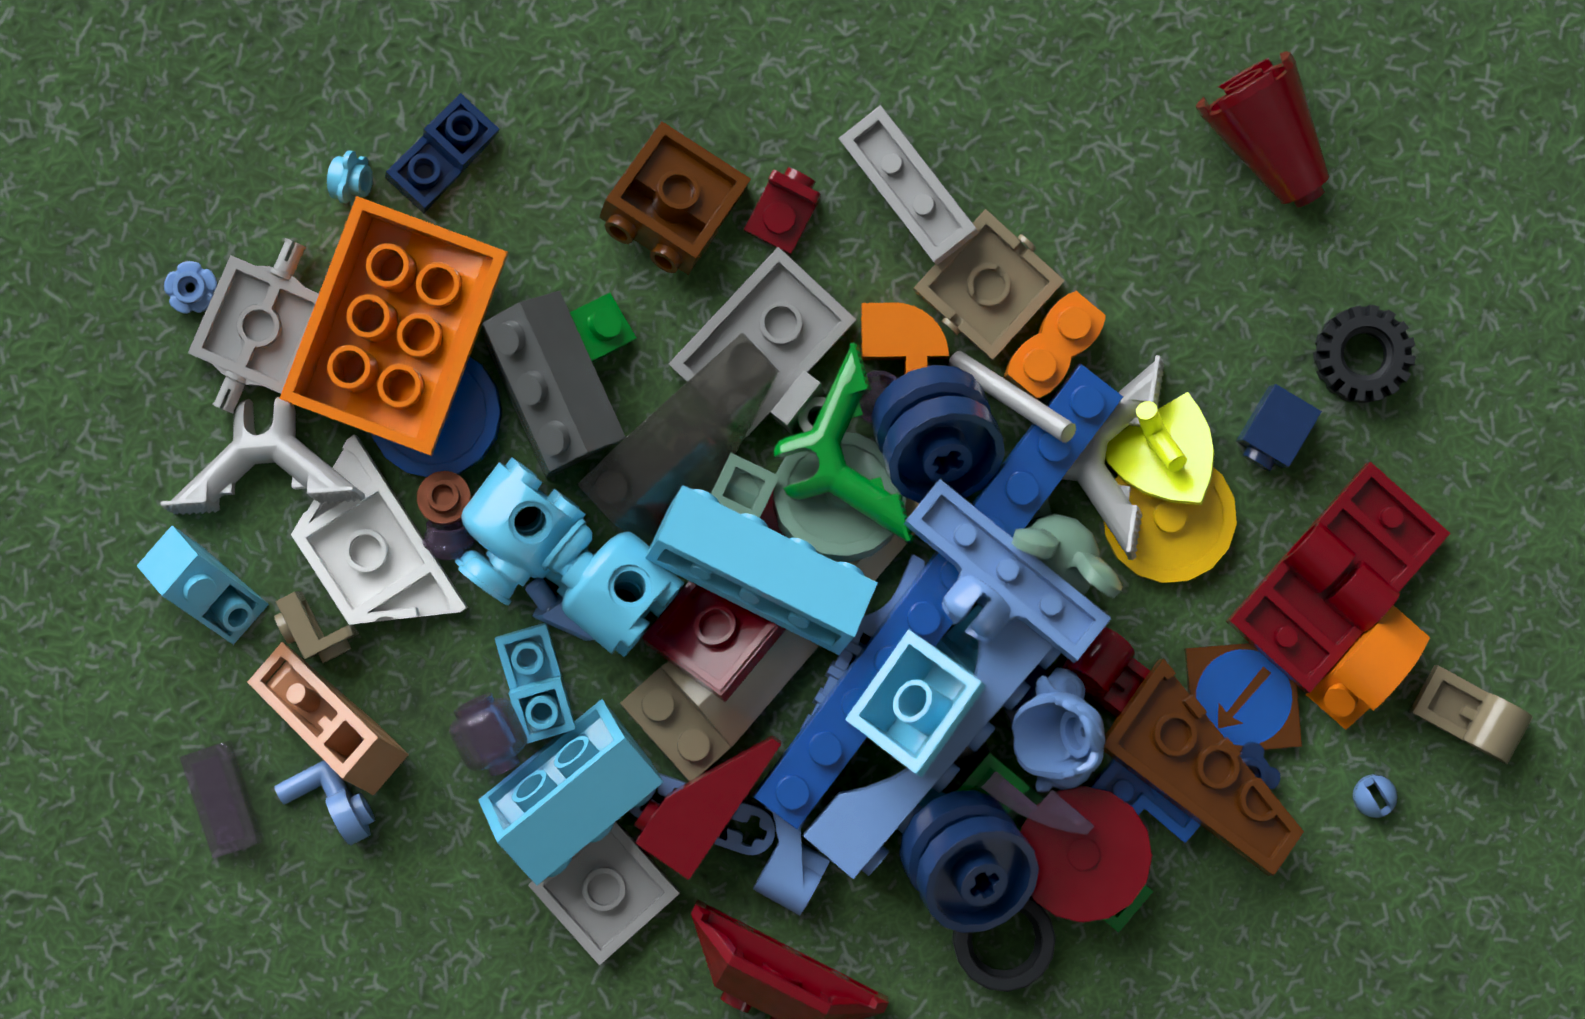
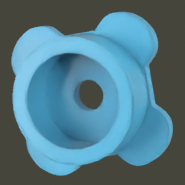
[327,151,373,207]

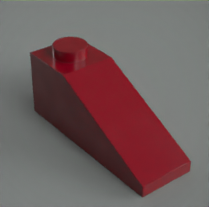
[633,735,781,880]

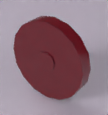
[1021,786,1153,923]

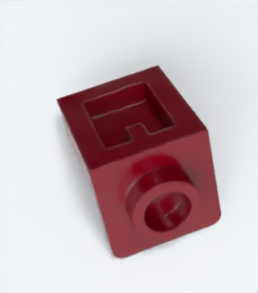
[744,167,821,255]

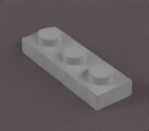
[839,105,979,265]

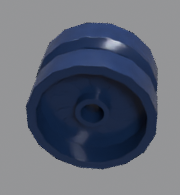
[871,365,1005,503]
[899,790,1039,933]

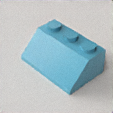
[478,699,663,885]

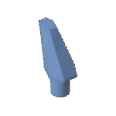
[525,578,594,641]

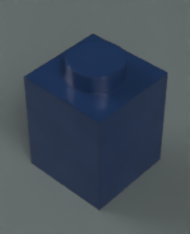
[1236,384,1322,472]

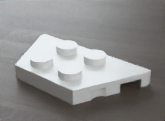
[291,435,468,625]

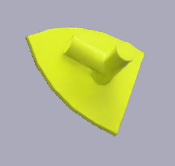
[1105,392,1215,505]

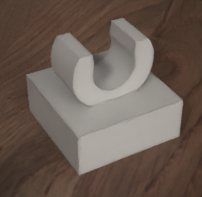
[771,370,826,435]

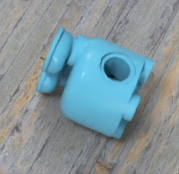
[454,457,586,606]
[541,519,684,657]

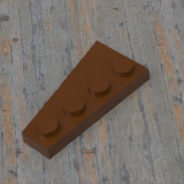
[1103,659,1304,876]

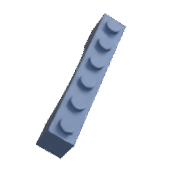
[803,618,1061,879]

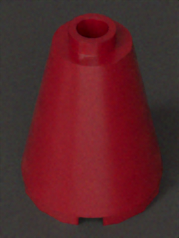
[1195,51,1329,208]

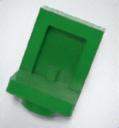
[570,292,637,363]

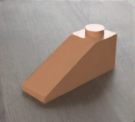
[247,642,409,795]

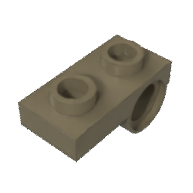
[1409,665,1533,764]

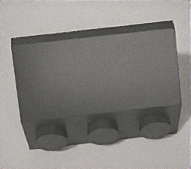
[480,290,626,478]

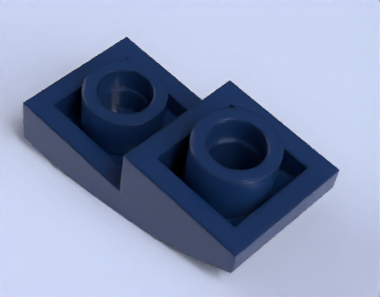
[385,93,499,214]

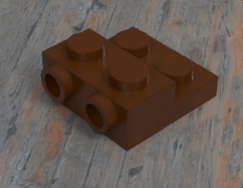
[599,121,751,275]

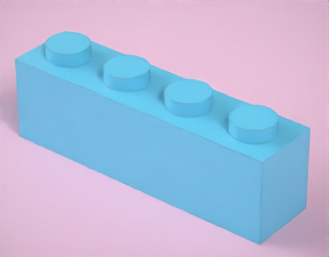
[645,485,877,655]

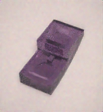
[982,771,1095,835]

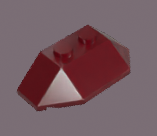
[691,899,889,1019]

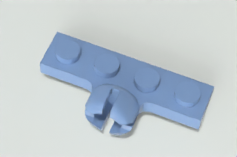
[904,479,1111,663]

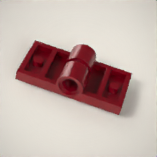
[1226,461,1450,693]

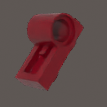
[1060,627,1150,717]

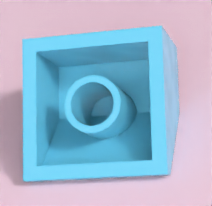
[845,629,986,777]

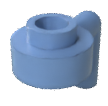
[274,760,375,846]

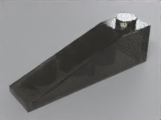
[577,333,780,547]

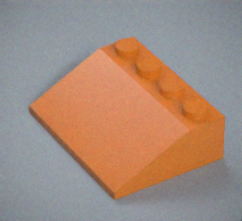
[279,196,509,456]

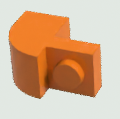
[861,303,949,374]
[1306,605,1430,730]

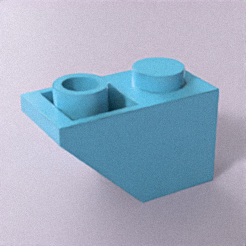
[137,525,269,645]

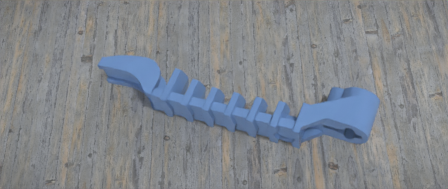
[753,554,925,916]

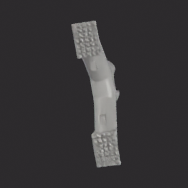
[1062,356,1164,560]
[161,397,365,515]

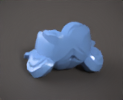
[1012,667,1105,793]

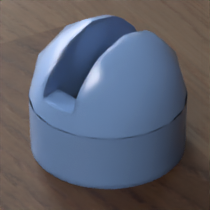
[1353,774,1397,818]

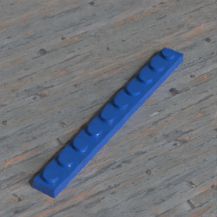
[752,364,1123,829]

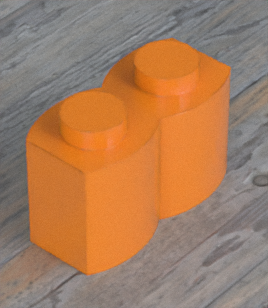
[1004,291,1106,400]

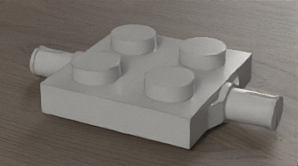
[188,238,319,414]

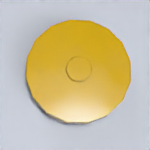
[1103,467,1237,583]

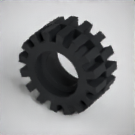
[1313,305,1416,403]

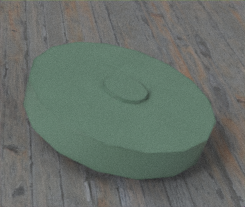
[772,432,906,563]

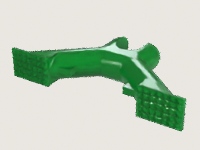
[774,342,914,544]

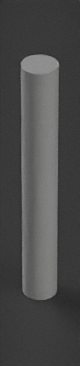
[948,351,1076,443]

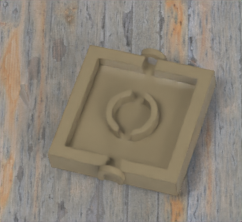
[913,209,1065,361]

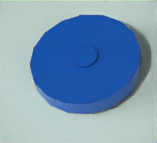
[371,357,503,477]

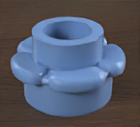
[164,261,217,314]

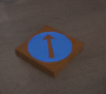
[1184,643,1302,752]

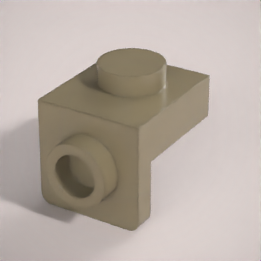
[274,591,359,663]

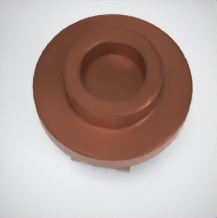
[417,471,471,525]

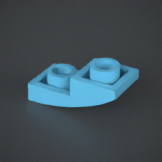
[495,623,576,744]

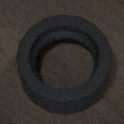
[952,896,1056,992]

